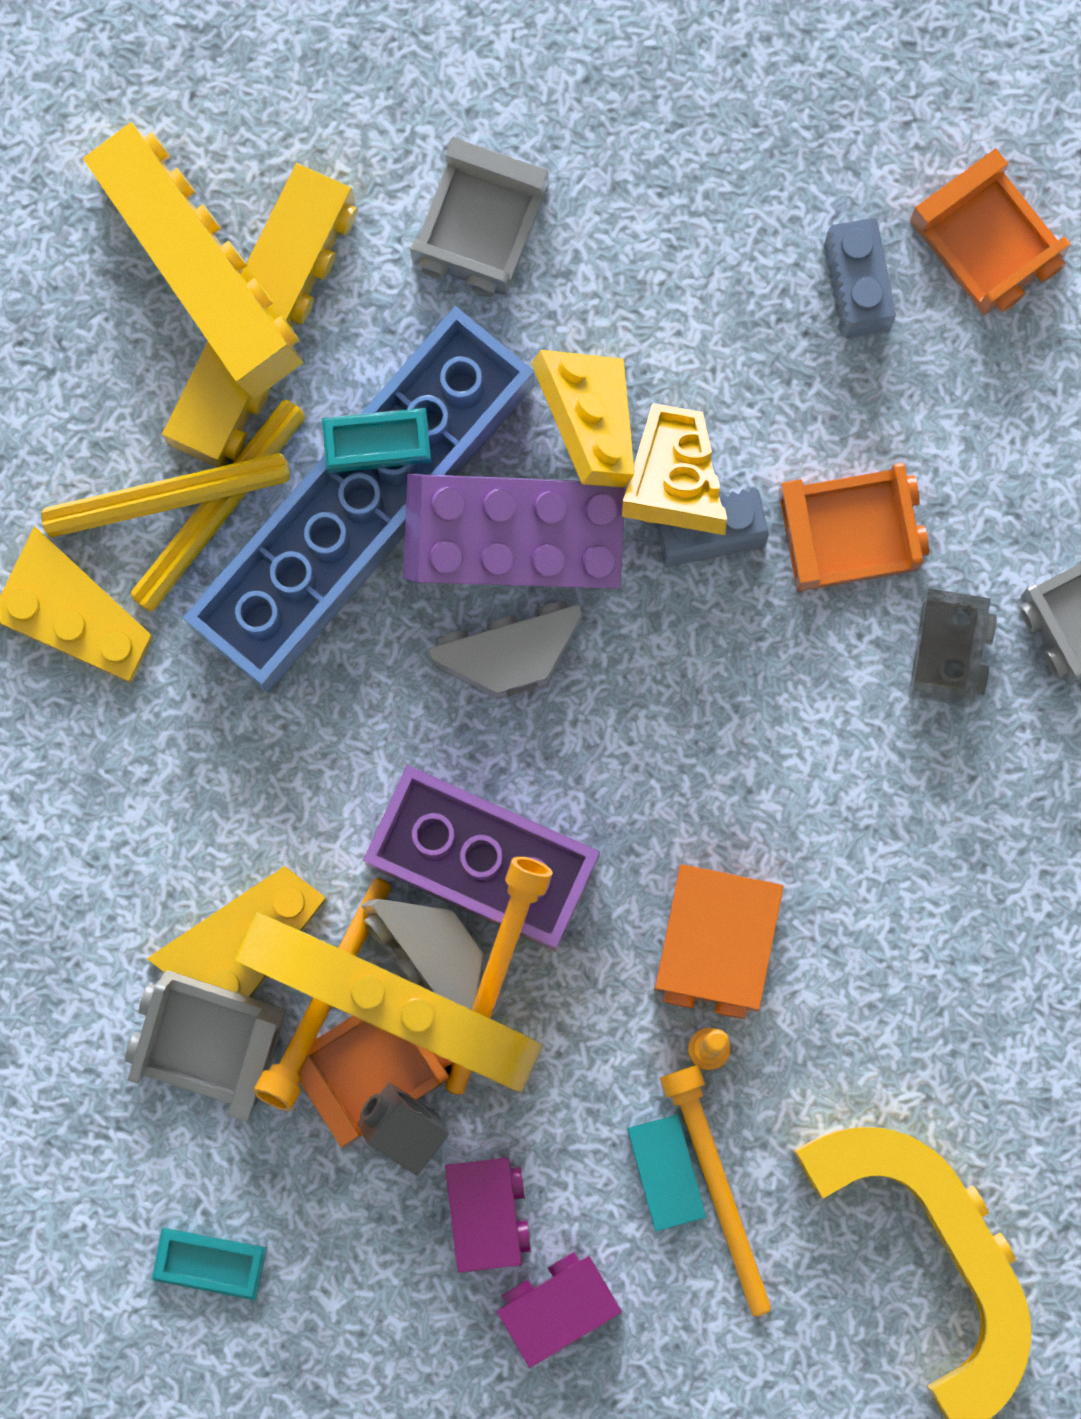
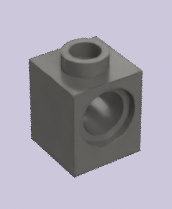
[357,1082,449,1176]

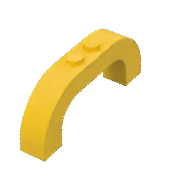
[234,912,544,1093]
[793,1127,1032,1419]

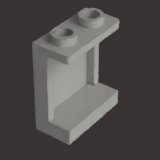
[410,137,549,297]
[1019,563,1081,686]
[125,970,287,1122]

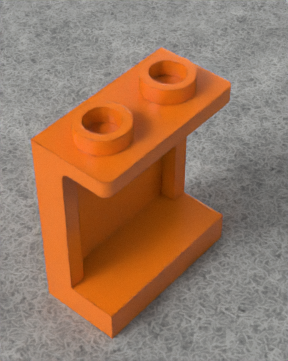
[910,148,1071,316]
[778,462,929,592]
[654,864,784,1019]
[298,1016,453,1147]

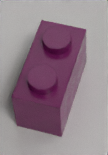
[445,1157,531,1273]
[497,1251,622,1368]

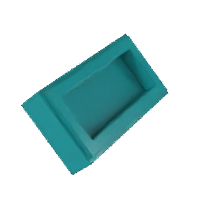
[322,408,431,473]
[627,1114,707,1232]
[151,1227,267,1301]

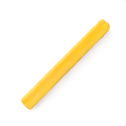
[131,399,305,612]
[41,453,290,537]

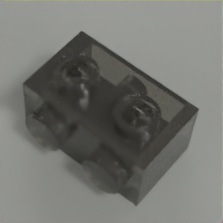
[908,588,997,707]

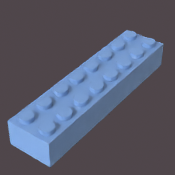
[182,306,535,694]

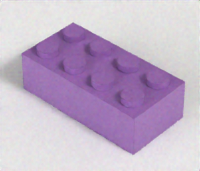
[403,474,626,589]
[363,765,600,952]

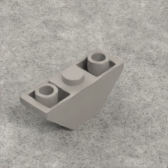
[429,601,582,700]
[361,899,483,1010]

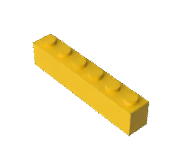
[82,122,304,400]
[162,163,358,467]

